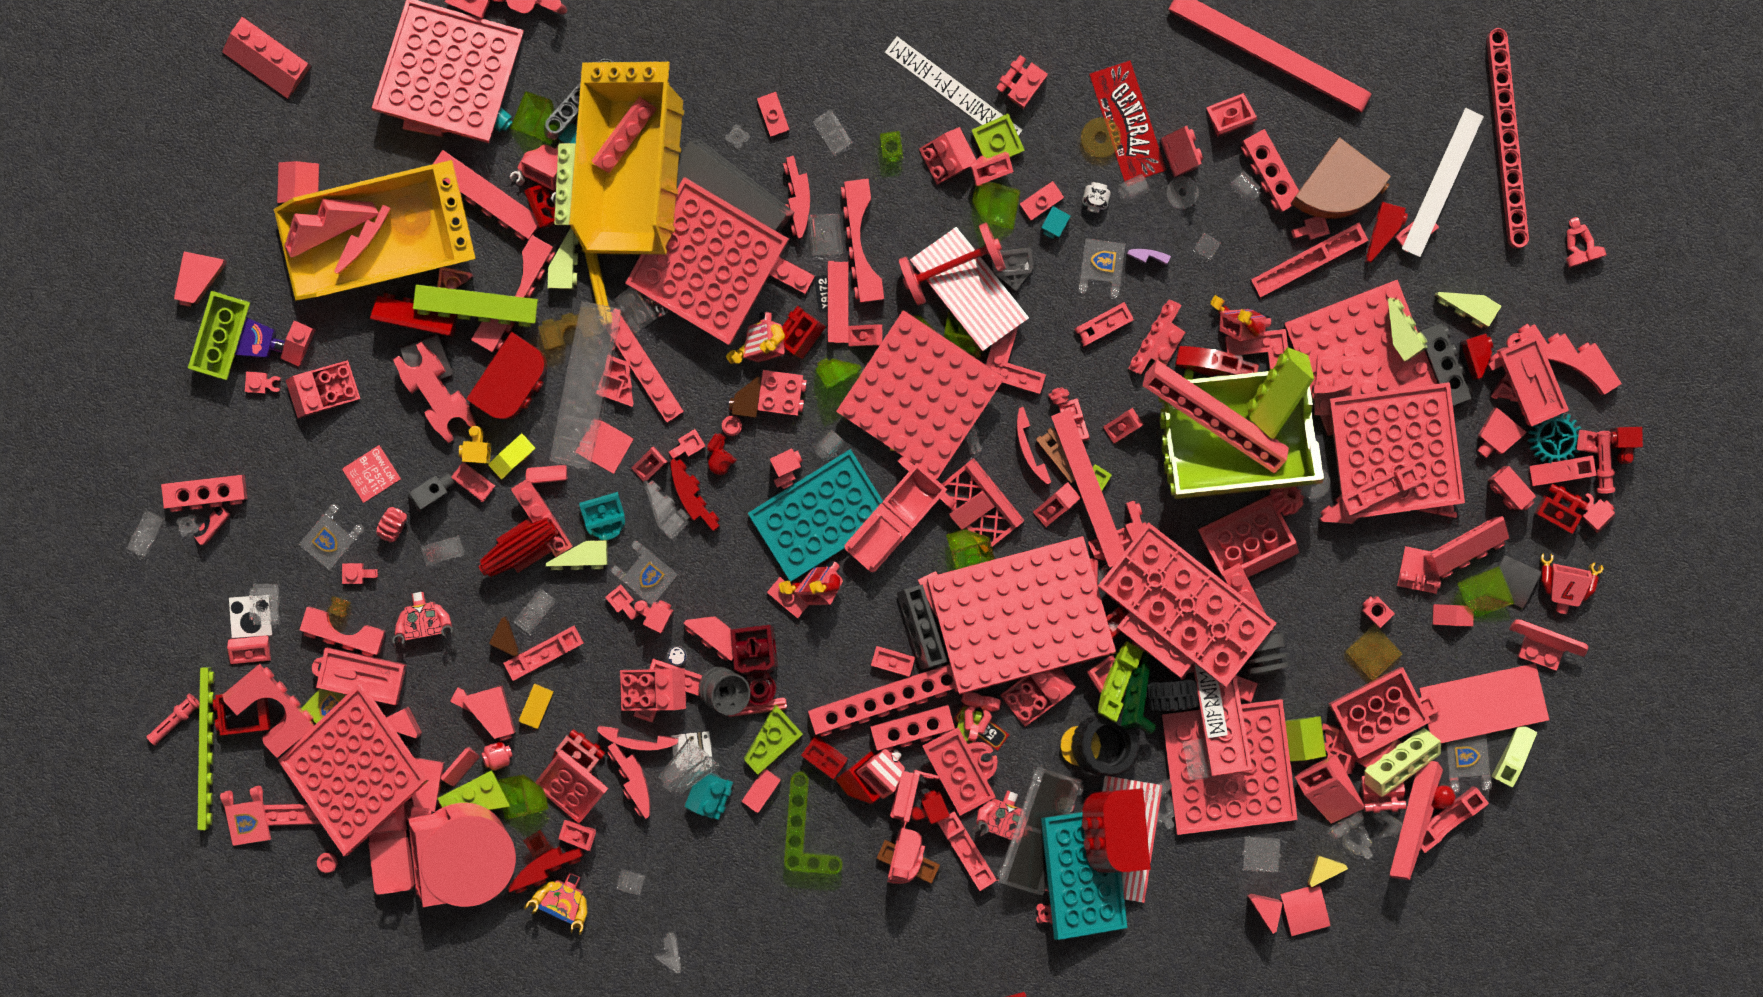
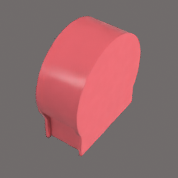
[408,803,516,907]

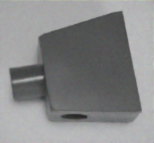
[408,474,455,513]

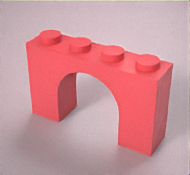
[222,664,314,758]

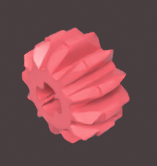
[1269,487,1304,516]
[376,507,407,542]

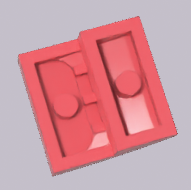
[1280,884,1330,936]

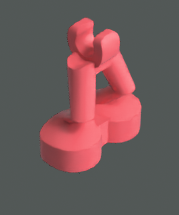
[1566,217,1606,268]
[961,692,1001,742]

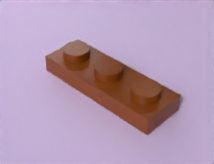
[877,840,940,883]

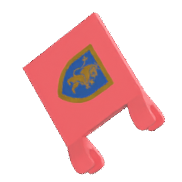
[220,786,271,846]

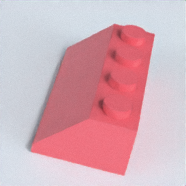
[222,17,311,99]
[1424,516,1509,578]

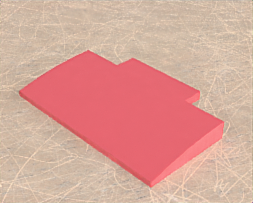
[1098,522,1277,688]

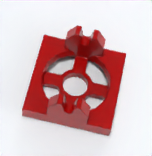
[524,185,556,229]

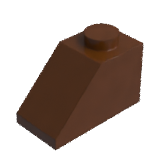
[729,377,762,418]

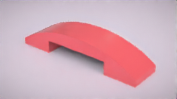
[1017,407,1051,484]
[1341,464,1422,516]
[504,625,584,681]
[597,726,679,750]
[937,812,997,891]

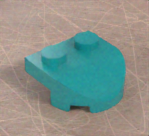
[579,492,625,540]

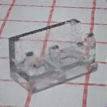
[813,109,853,156]

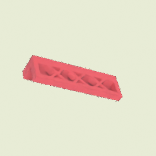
[828,261,848,343]

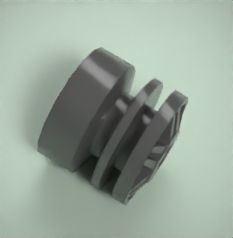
[1246,632,1289,675]
[698,667,750,715]

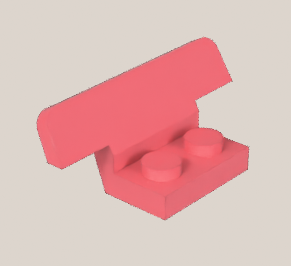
[1509,619,1588,671]

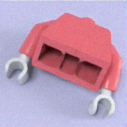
[510,144,558,203]

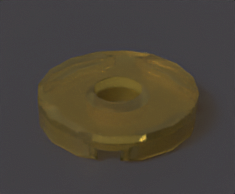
[1081,117,1121,158]
[390,196,431,236]

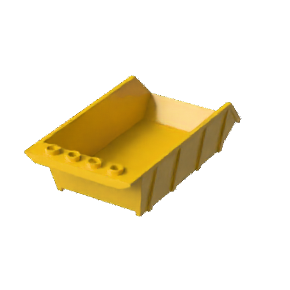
[569,62,684,255]
[274,160,476,301]

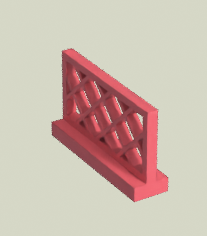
[942,458,1024,551]

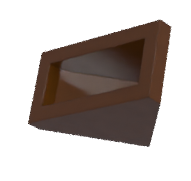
[489,616,520,656]

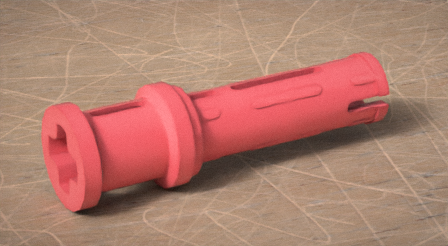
[1596,431,1615,493]
[146,693,200,745]

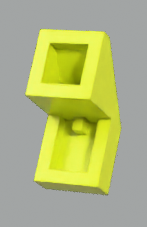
[488,434,535,480]

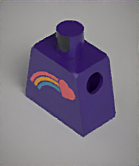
[235,317,285,358]

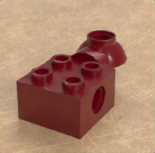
[730,625,778,706]

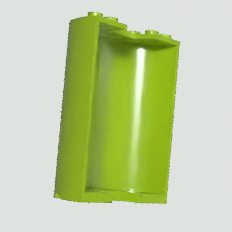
[1158,371,1324,499]

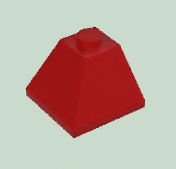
[1460,334,1494,380]
[836,751,880,804]

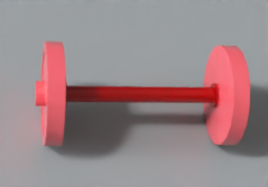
[899,222,1006,306]

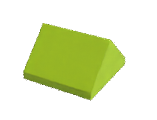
[1285,716,1326,761]

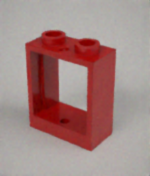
[213,694,271,735]

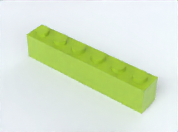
[413,285,538,327]

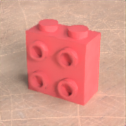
[758,370,807,416]
[1488,466,1536,510]

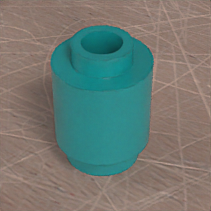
[494,107,513,132]

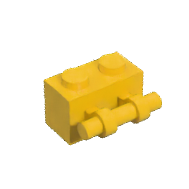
[459,426,491,464]

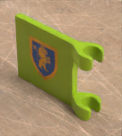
[301,689,346,724]

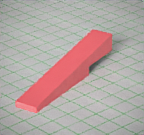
[1251,223,1368,297]
[1390,761,1443,880]

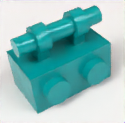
[684,769,734,820]

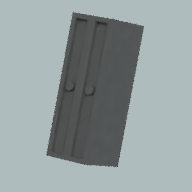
[676,139,795,233]

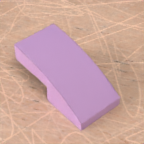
[1126,249,1171,265]

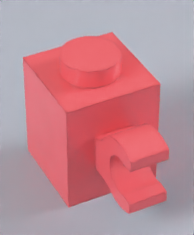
[1583,493,1615,533]

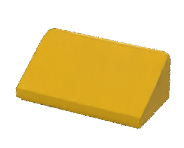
[519,684,554,729]

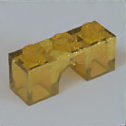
[538,307,604,350]

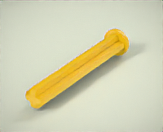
[582,249,612,326]

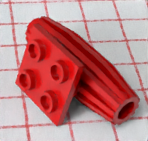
[479,517,558,577]

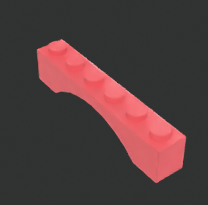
[841,179,884,303]
[471,235,555,353]

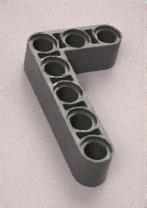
[543,59,617,140]

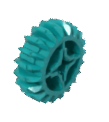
[1528,413,1581,464]

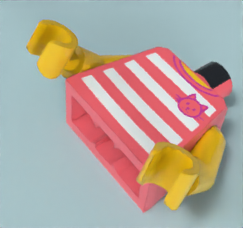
[726,312,785,364]

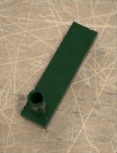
[1121,651,1155,734]

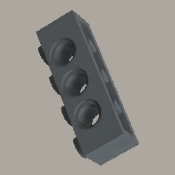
[1418,323,1473,405]
[897,584,947,669]

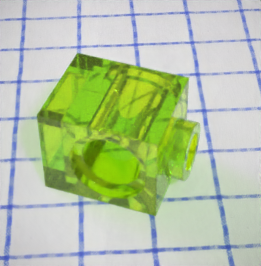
[880,131,903,162]

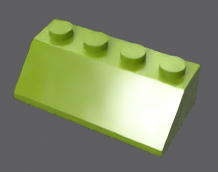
[188,291,250,380]
[1247,347,1314,439]

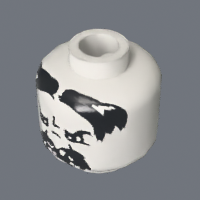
[1082,182,1111,213]

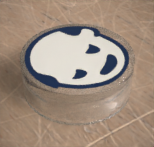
[667,646,687,666]

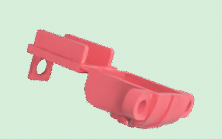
[845,456,957,572]
[887,770,939,884]
[369,804,415,895]

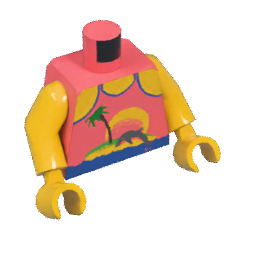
[524,873,588,935]

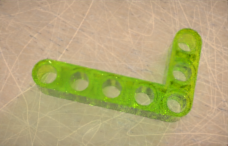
[784,771,843,874]

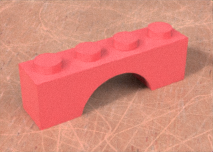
[300,607,386,657]
[1420,786,1489,853]

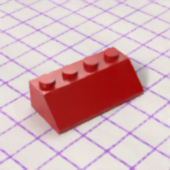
[370,293,458,337]

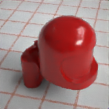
[707,433,737,475]
[1431,785,1455,809]

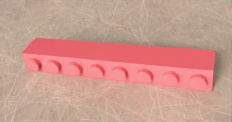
[1143,360,1289,474]

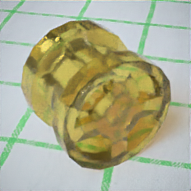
[327,596,351,617]

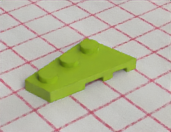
[744,704,803,774]
[438,770,510,810]

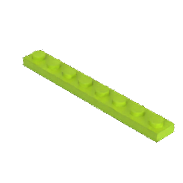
[198,667,215,830]

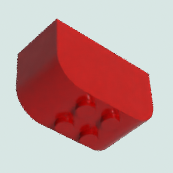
[466,332,547,420]
[1082,788,1151,873]

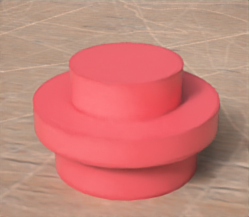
[722,416,742,436]

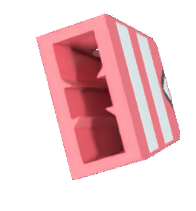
[856,749,905,799]

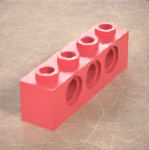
[1241,129,1299,213]
[161,475,247,512]
[870,705,955,751]

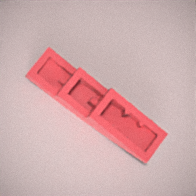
[334,205,391,275]

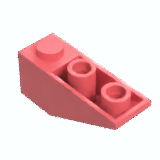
[1529,456,1596,486]

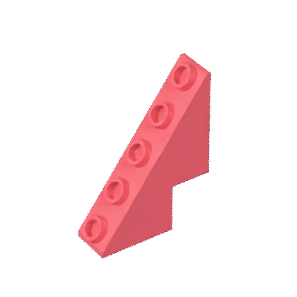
[285,198,379,257]

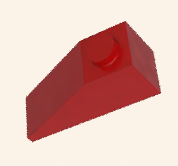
[1365,202,1408,263]

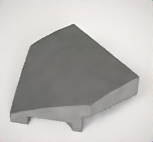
[992,247,1034,291]

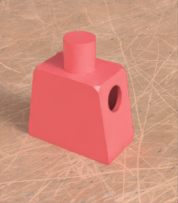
[1477,408,1526,458]

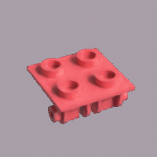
[1397,546,1441,594]

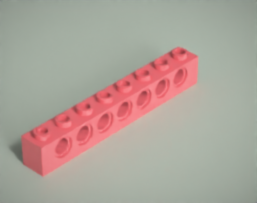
[808,664,958,737]

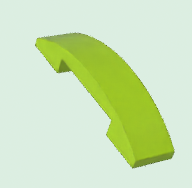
[1098,641,1143,722]

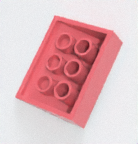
[1198,495,1299,584]
[1329,667,1431,759]

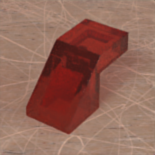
[523,829,554,872]

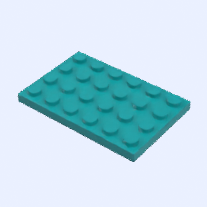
[748,449,883,582]
[1041,812,1127,940]

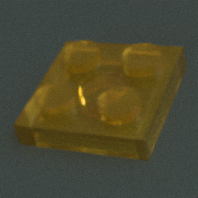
[1345,624,1402,681]

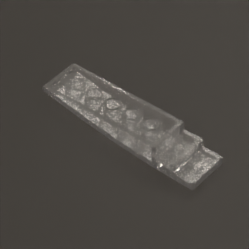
[550,301,622,469]

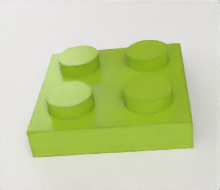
[972,114,1025,159]

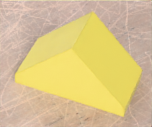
[1308,855,1348,887]

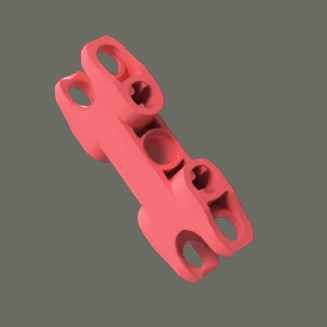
[393,341,477,443]

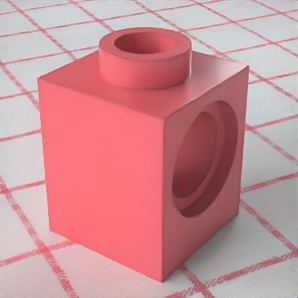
[1361,596,1395,628]

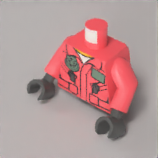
[392,592,456,648]
[973,791,1032,852]

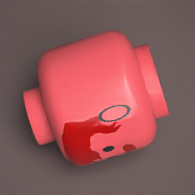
[481,741,513,771]

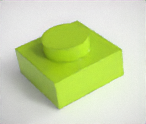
[1092,464,1112,491]

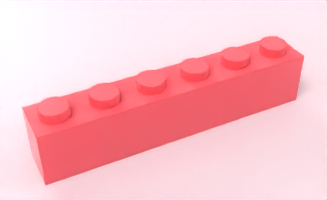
[433,150,539,241]

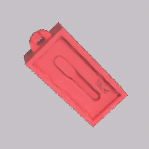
[1497,333,1569,426]
[312,647,407,705]

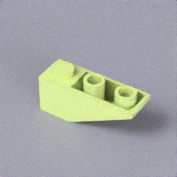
[548,228,579,290]
[1435,292,1501,328]
[1388,297,1428,361]
[546,540,608,570]
[1491,726,1537,787]

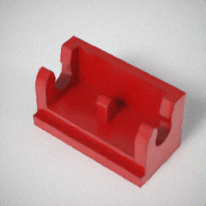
[801,735,848,779]

